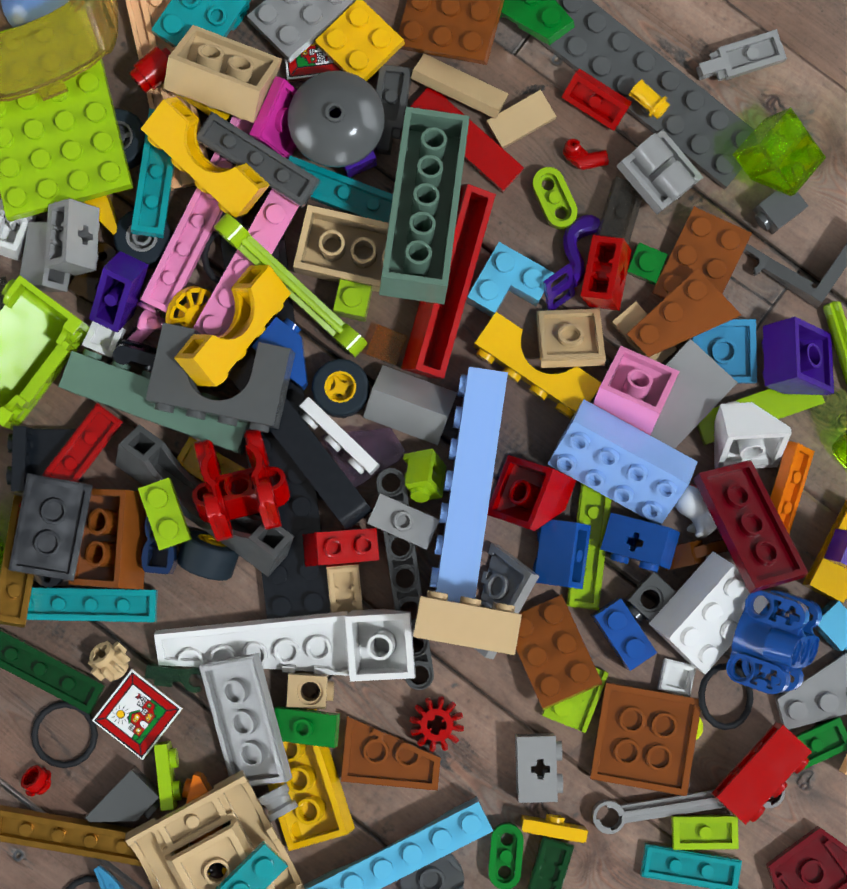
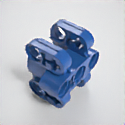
[726,590,822,694]

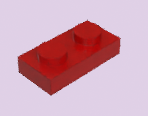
[561,68,632,131]

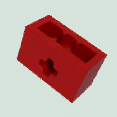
[581,235,632,311]
[303,528,379,567]

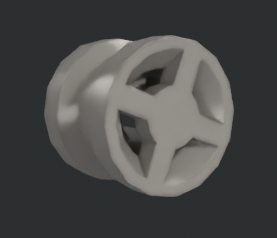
[258,783,298,822]

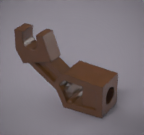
[666,539,728,571]

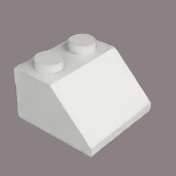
[345,609,416,682]

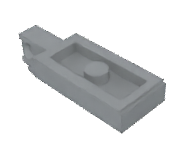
[696,29,787,81]

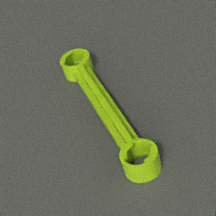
[213,213,368,358]

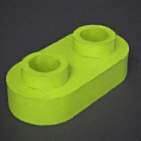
[532,167,578,229]

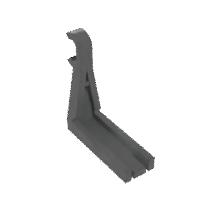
[743,243,847,309]

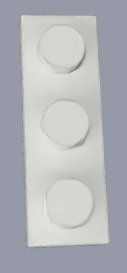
[300,397,380,475]

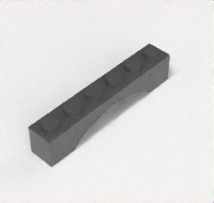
[115,424,294,577]

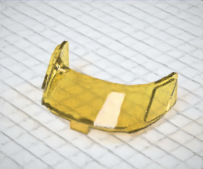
[0,0,119,102]

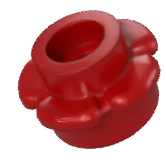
[21,765,51,797]

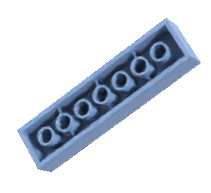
[430,367,508,602]

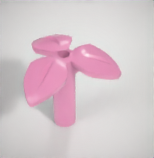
[128,302,165,343]

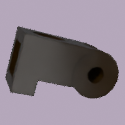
[68,243,117,304]

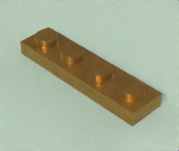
[0,495,34,628]

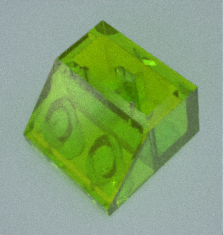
[733,107,826,196]

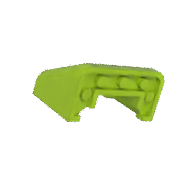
[0,275,90,430]

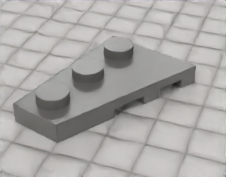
[474,543,539,659]

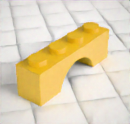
[141,97,270,218]
[174,265,291,387]
[473,312,601,418]

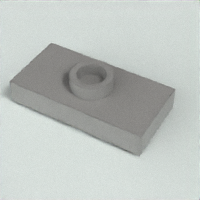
[367,494,439,550]

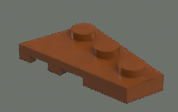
[341,715,441,791]

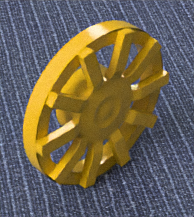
[165,286,212,328]

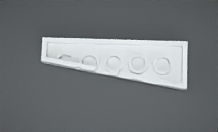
[154,611,350,676]

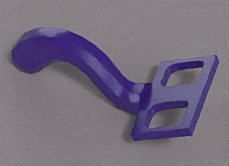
[543,215,601,310]

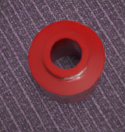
[129,46,171,93]

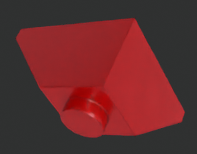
[487,455,577,531]

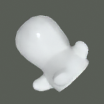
[675,484,717,538]

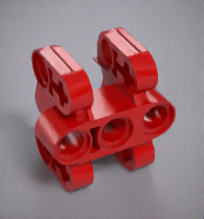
[192,429,290,542]

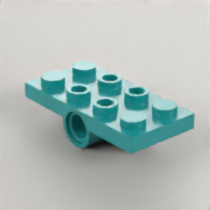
[151,0,251,48]

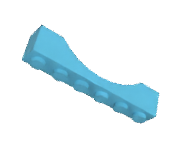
[304,797,493,889]

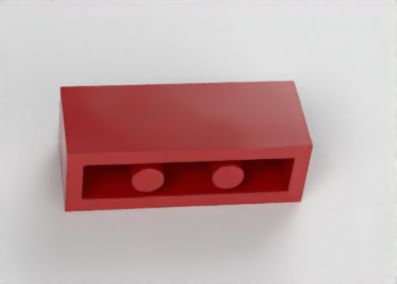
[711,722,812,825]

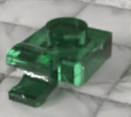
[145,663,202,693]

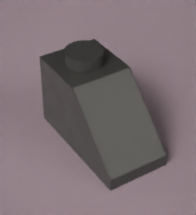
[85,766,160,822]

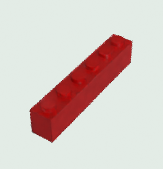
[401,184,496,379]

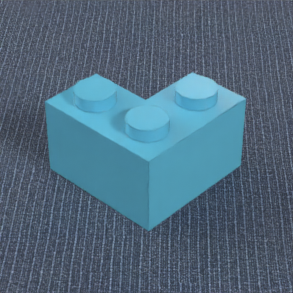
[466,242,555,317]

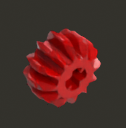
[409,696,464,752]

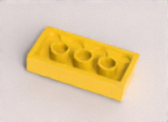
[267,708,355,851]

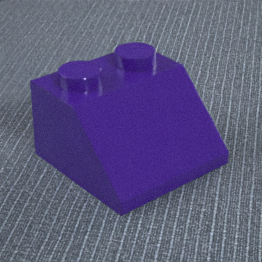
[762,317,834,395]

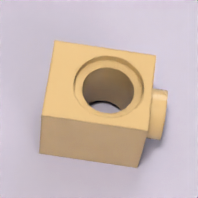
[286,671,334,709]

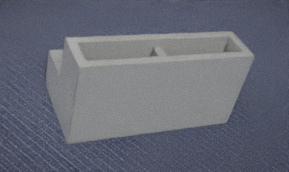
[363,365,457,445]

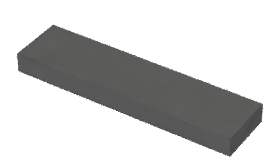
[197,112,320,209]

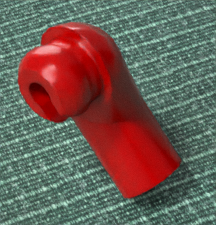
[563,139,609,170]

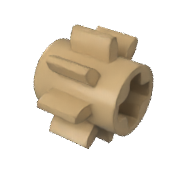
[88,641,130,682]

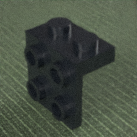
[6,426,84,493]

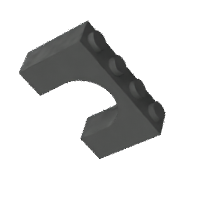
[145,323,295,433]

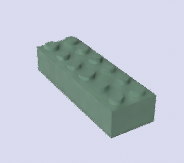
[379,107,470,304]

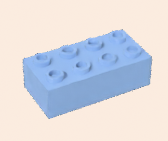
[547,399,698,525]

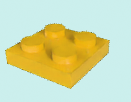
[315,0,405,81]

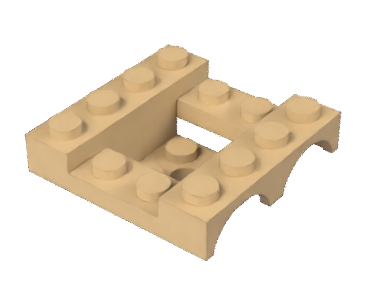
[125,770,305,889]

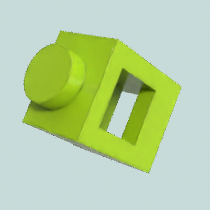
[403,448,447,503]

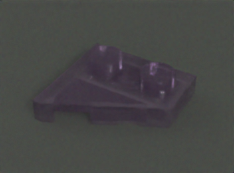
[321,428,406,488]

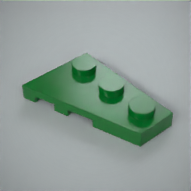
[500,0,575,45]

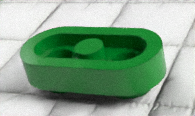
[488,822,524,889]

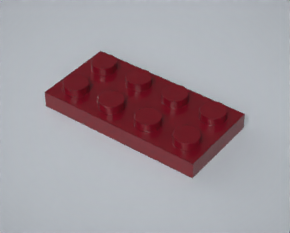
[694,460,808,593]

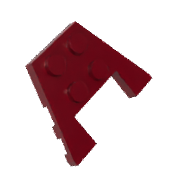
[766,826,847,889]

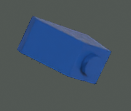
[252,317,308,390]

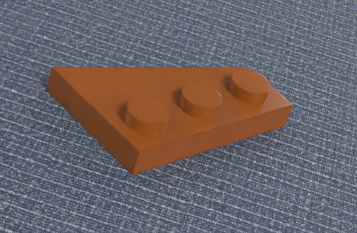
[626,268,741,358]

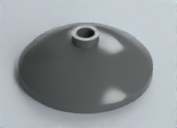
[288,71,385,167]

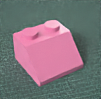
[593,346,680,435]

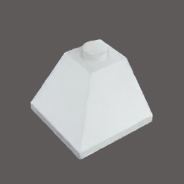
[714,401,792,469]

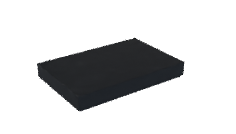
[8,473,93,581]

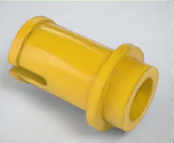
[628,79,670,119]

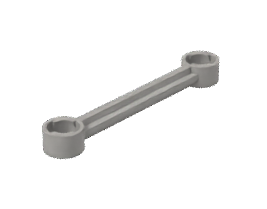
[591,789,785,834]

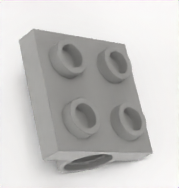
[616,129,703,215]

